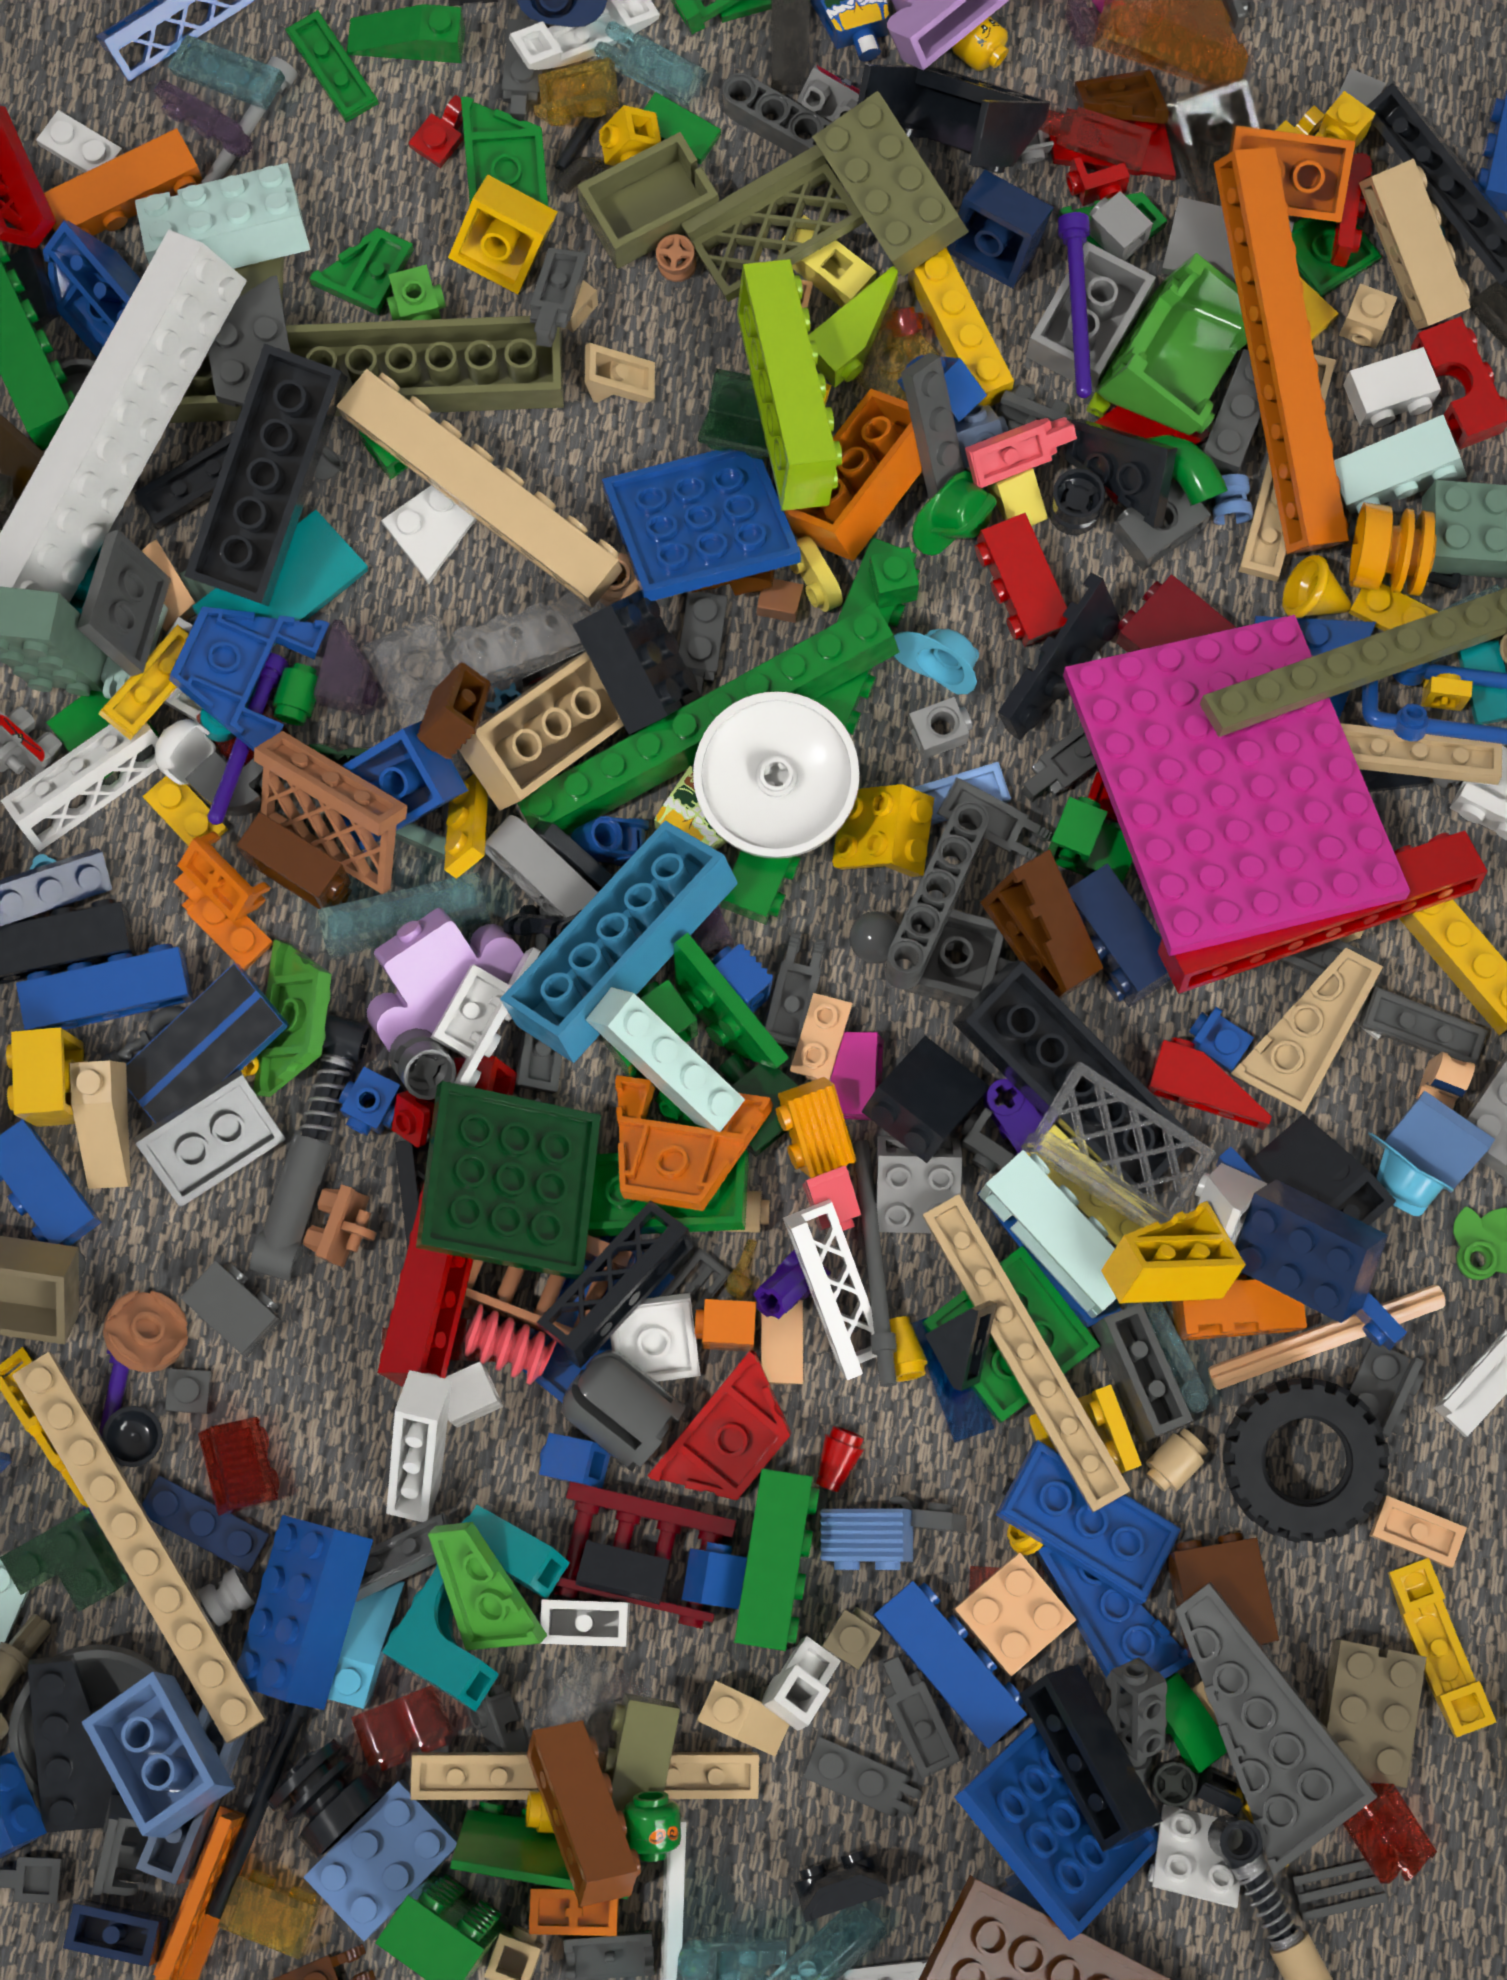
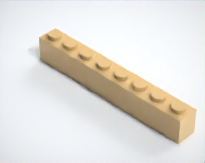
[336,369,623,608]

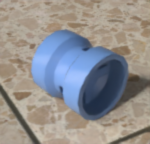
[1212,474,1253,525]

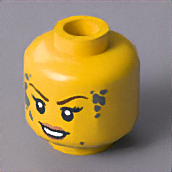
[952,16,1009,71]

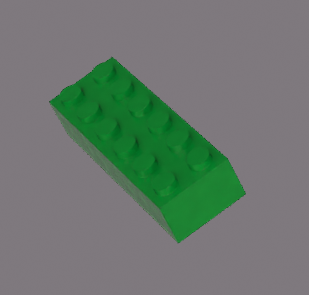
[375,1874,506,1980]

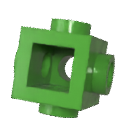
[387,264,446,321]

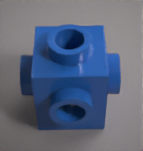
[339,1067,404,1136]

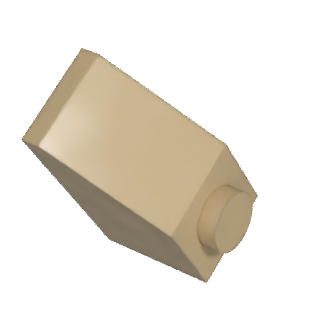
[697,1680,789,1756]

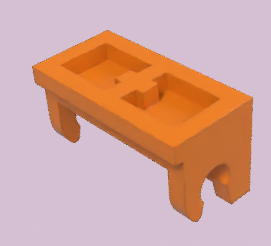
[177,831,271,922]
[529,1886,620,1936]

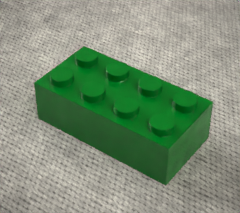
[734,1468,820,1651]

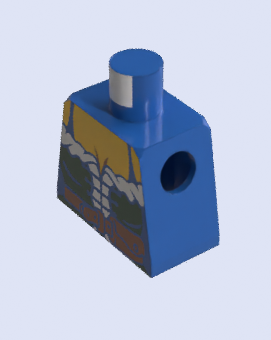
[810,0,889,61]

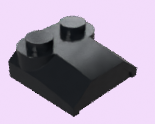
[794,1848,890,1922]

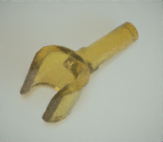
[725,1239,757,1300]

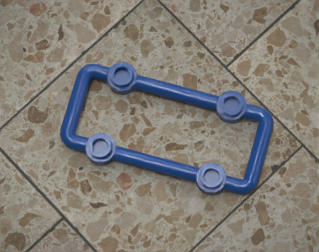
[1362,663,1507,745]

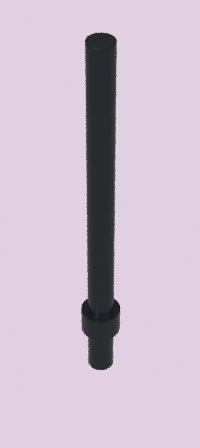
[205,1702,313,1920]

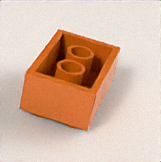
[1221,125,1355,222]

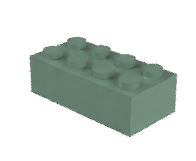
[1422,480,1507,578]
[0,586,107,696]

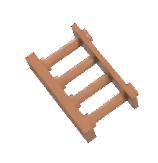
[462,1235,635,1353]

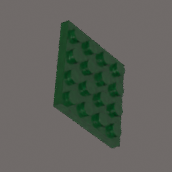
[416,1081,601,1279]

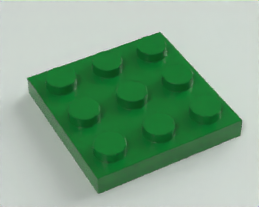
[922,1246,1100,1424]

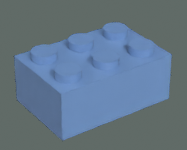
[82,1672,236,1838]
[303,1779,459,1941]

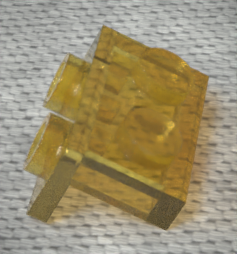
[534,57,620,126]

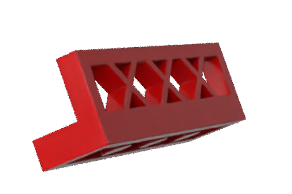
[0,105,57,249]

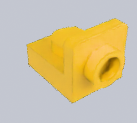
[1421,673,1473,711]

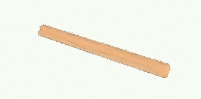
[1208,1285,1446,1390]

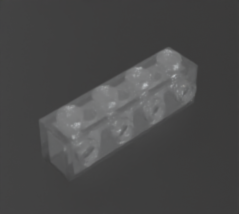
[443,592,603,686]

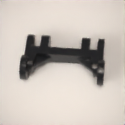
[503,905,582,939]

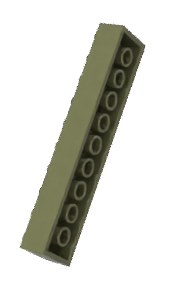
[169,316,564,423]

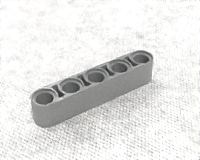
[485,815,598,917]

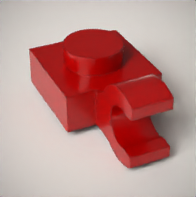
[408,95,464,169]

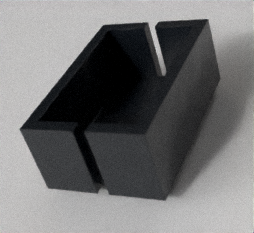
[572,590,701,734]

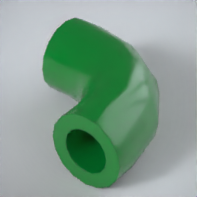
[1147,435,1228,506]

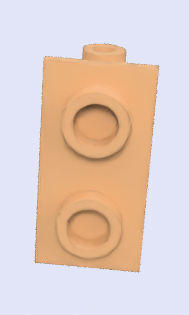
[790,993,853,1081]

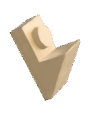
[585,343,655,403]

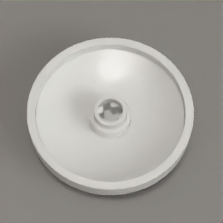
[693,692,859,858]

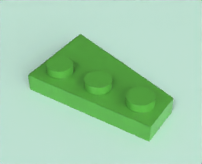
[428,1522,547,1650]

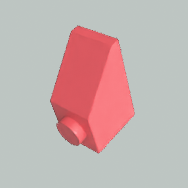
[802,1165,861,1231]

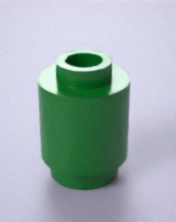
[272,663,323,726]

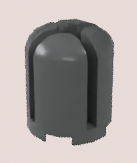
[562,1350,686,1472]

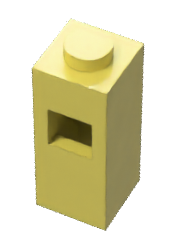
[779,215,877,307]

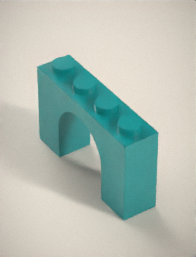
[382,1505,570,1712]

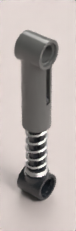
[250,1014,371,1282]

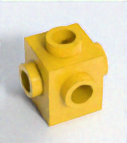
[599,105,661,166]

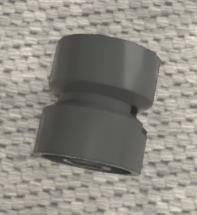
[389,1028,456,1100]

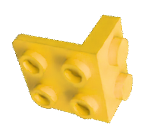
[832,784,934,877]

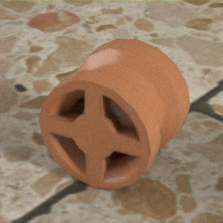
[656,234,697,282]

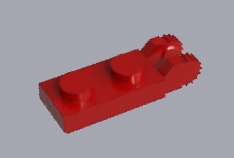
[1330,152,1372,267]

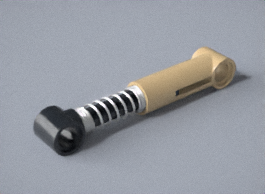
[1208,1814,1333,1980]

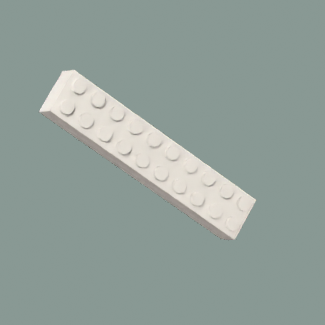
[0,229,247,602]

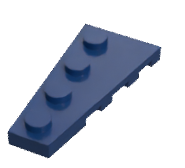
[1035,1546,1195,1679]

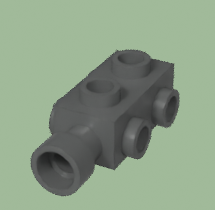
[1106,1657,1167,1782]

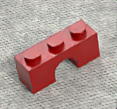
[1411,316,1507,450]

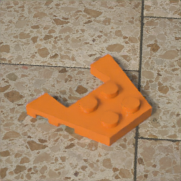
[615,1075,773,1211]

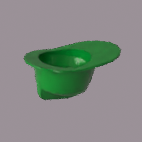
[912,471,997,556]

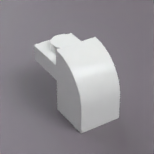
[762,1636,841,1731]

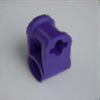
[983,1079,1050,1156]

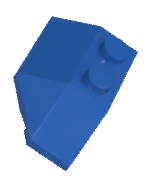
[43,220,141,357]

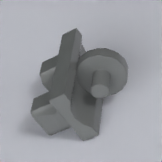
[997,384,1072,450]

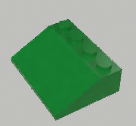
[450,1801,629,1899]

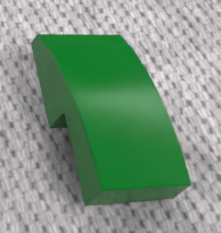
[1165,1673,1227,1773]

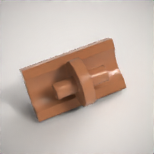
[303,1184,377,1268]

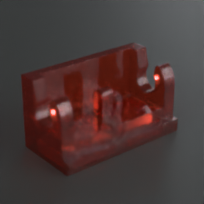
[1343,1783,1437,1884]

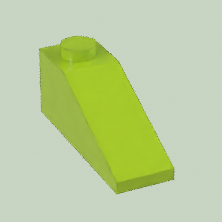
[808,266,898,388]

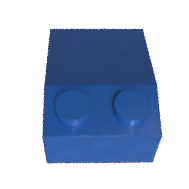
[340,721,468,851]

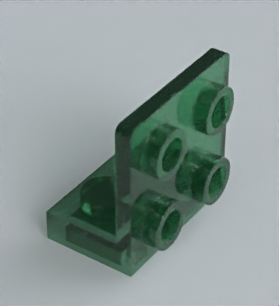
[697,368,769,459]

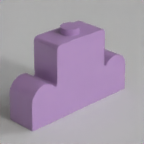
[887,0,1009,70]
[367,908,524,1051]

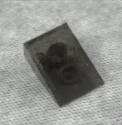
[1165,78,1260,206]

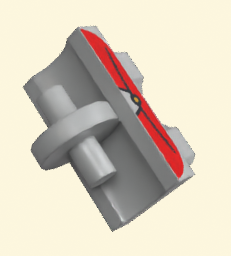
[797,64,860,122]
[0,706,62,777]

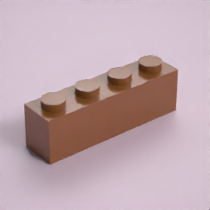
[527,1720,641,1907]

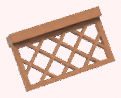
[254,731,407,894]

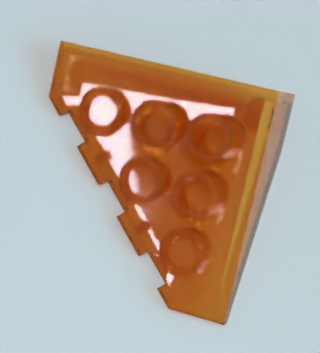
[1092,0,1249,95]

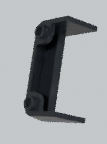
[857,64,1050,173]

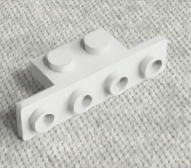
[430,947,541,1087]

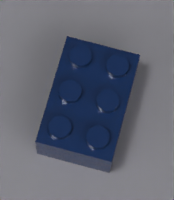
[1068,863,1171,1007]
[1236,1179,1388,1323]

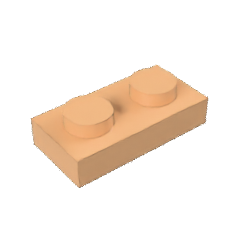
[1369,1495,1467,1568]

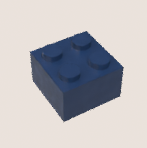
[947,170,1053,289]

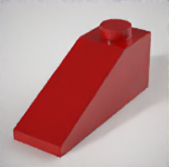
[1146,1037,1272,1130]

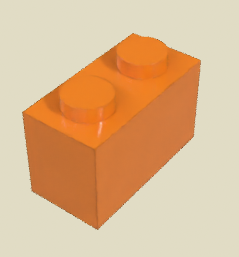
[695,1299,756,1352]

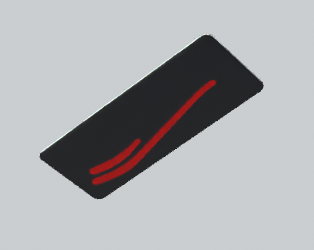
[522,649,586,688]

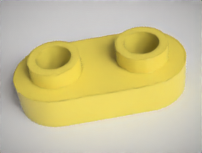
[789,536,843,612]

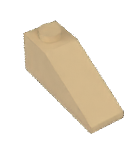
[70,1060,131,1189]

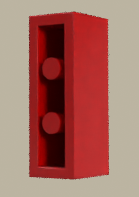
[975,512,1067,648]

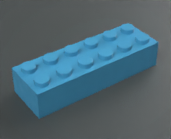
[500,821,738,1063]

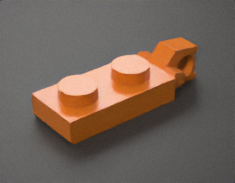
[173,872,273,971]

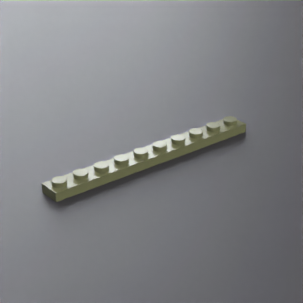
[1200,588,1507,737]

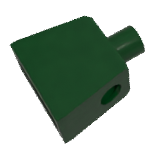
[718,1053,799,1157]

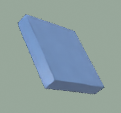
[1384,1091,1495,1193]

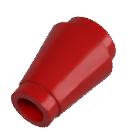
[815,1426,865,1492]

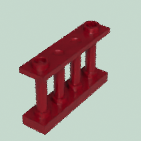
[553,1482,736,1629]

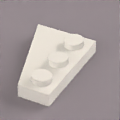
[381,485,477,584]

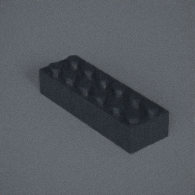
[184,343,348,607]
[952,961,1195,1199]

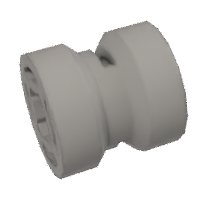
[198,1567,257,1627]

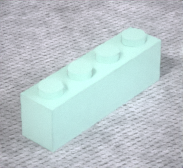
[586,987,745,1132]

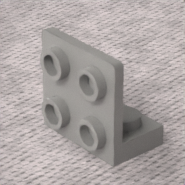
[876,1136,962,1233]

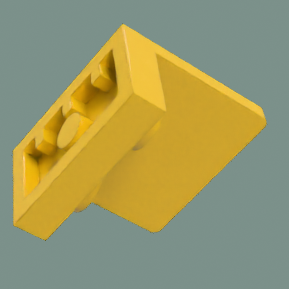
[1028,1385,1142,1473]

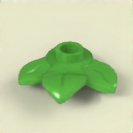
[1453,1207,1507,1281]

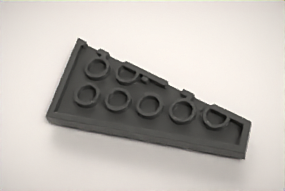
[1175,1581,1378,1876]

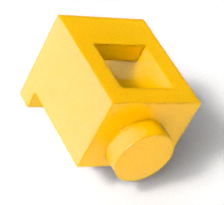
[1315,91,1376,150]

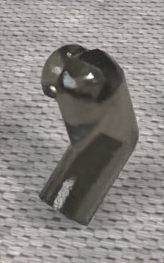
[554,156,611,195]

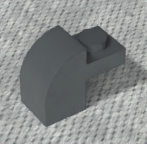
[185,751,280,816]

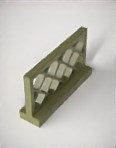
[681,144,865,302]

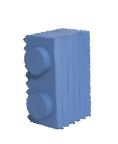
[820,1509,913,1570]

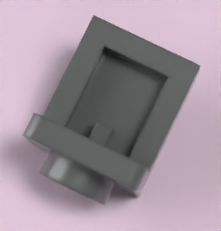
[960,1108,1014,1174]

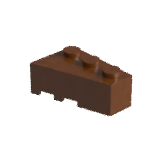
[980,849,1103,999]

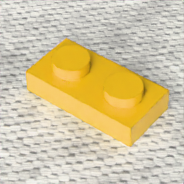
[1348,583,1438,631]
[142,776,228,846]

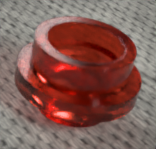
[886,307,925,338]

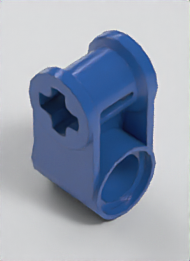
[571,816,649,866]

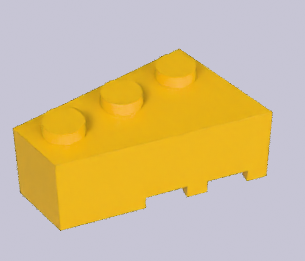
[1101,1201,1246,1303]

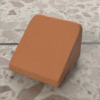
[757,579,804,623]

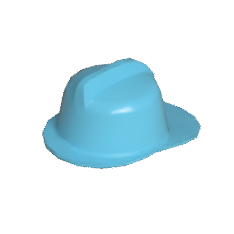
[894,629,979,695]
[1368,1132,1454,1216]

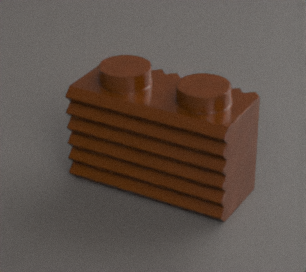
[417,663,491,759]

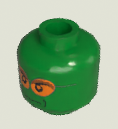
[623,1791,681,1862]

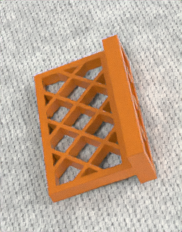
[153,1805,260,1980]

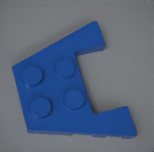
[169,606,330,751]

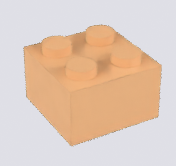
[952,1553,1076,1676]

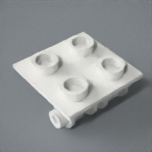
[1148,1804,1243,1908]

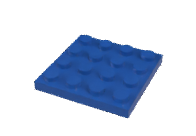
[602,440,801,601]
[954,1721,1158,1941]

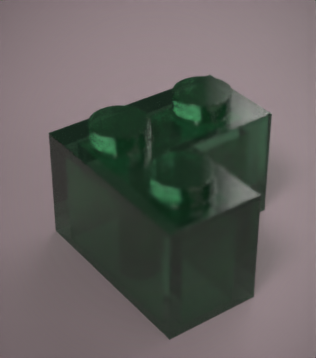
[0,1507,129,1612]

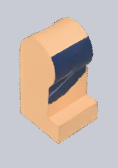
[1415,1052,1475,1110]

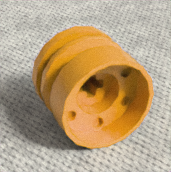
[1349,502,1437,596]

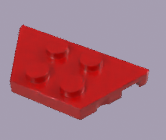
[647,1349,792,1500]

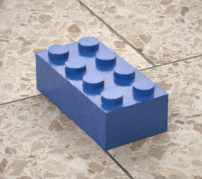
[237,1515,373,1710]

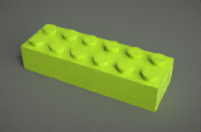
[737,259,842,511]

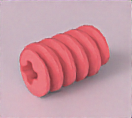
[463,1304,557,1385]

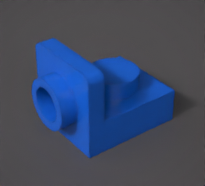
[1189,1007,1254,1073]

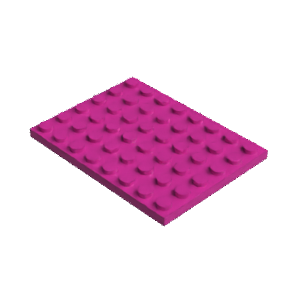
[1063,615,1410,956]

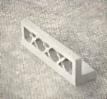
[0,723,158,852]
[783,1199,877,1380]
[1434,1328,1507,1437]

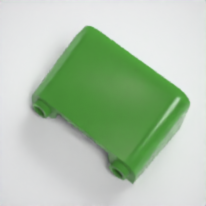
[1095,253,1248,435]

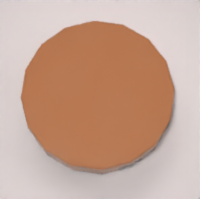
[103,1290,188,1373]

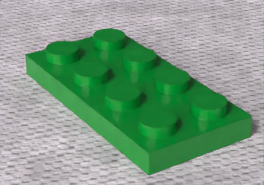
[588,1148,749,1237]

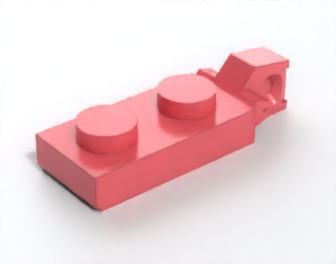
[965,417,1077,488]

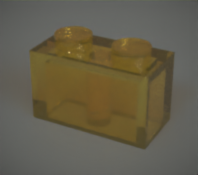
[218,1869,324,1959]

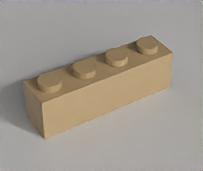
[1359,158,1471,330]

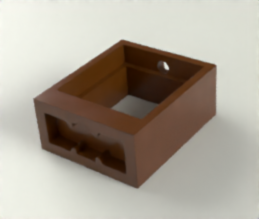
[236,812,352,916]

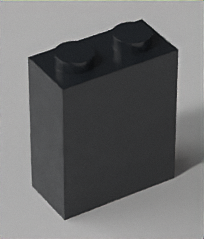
[861,1036,990,1163]

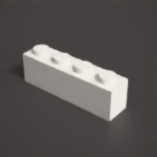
[386,1370,452,1522]

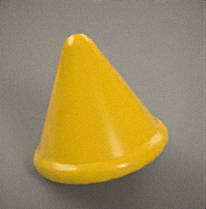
[1282,555,1351,619]

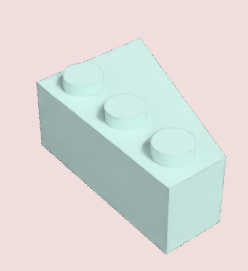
[1334,415,1467,514]

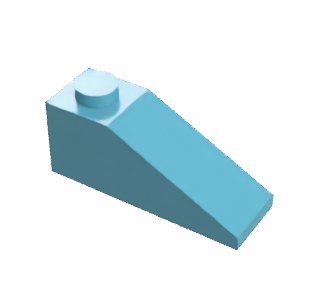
[328,1581,405,1709]

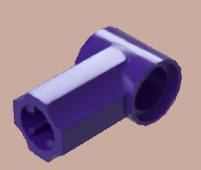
[754,1250,831,1319]

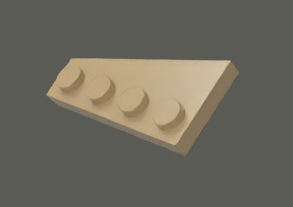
[1231,948,1383,1113]

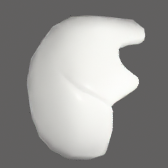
[155,719,216,785]

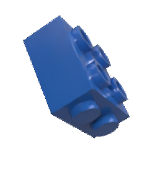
[0,1752,47,1859]

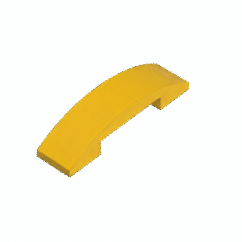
[1388,1558,1496,1738]

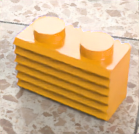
[776,1077,857,1178]

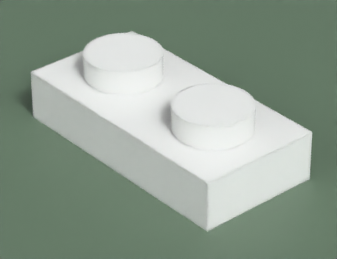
[36,110,124,173]

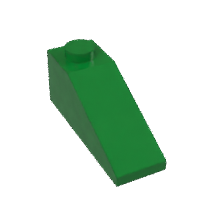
[347,4,465,63]

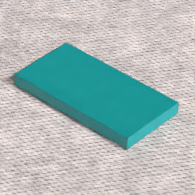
[192,510,368,647]

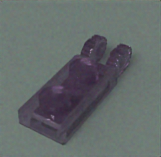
[153,79,253,158]

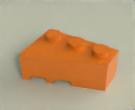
[1172,1275,1307,1342]

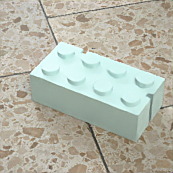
[135,163,310,269]
[978,1150,1116,1319]

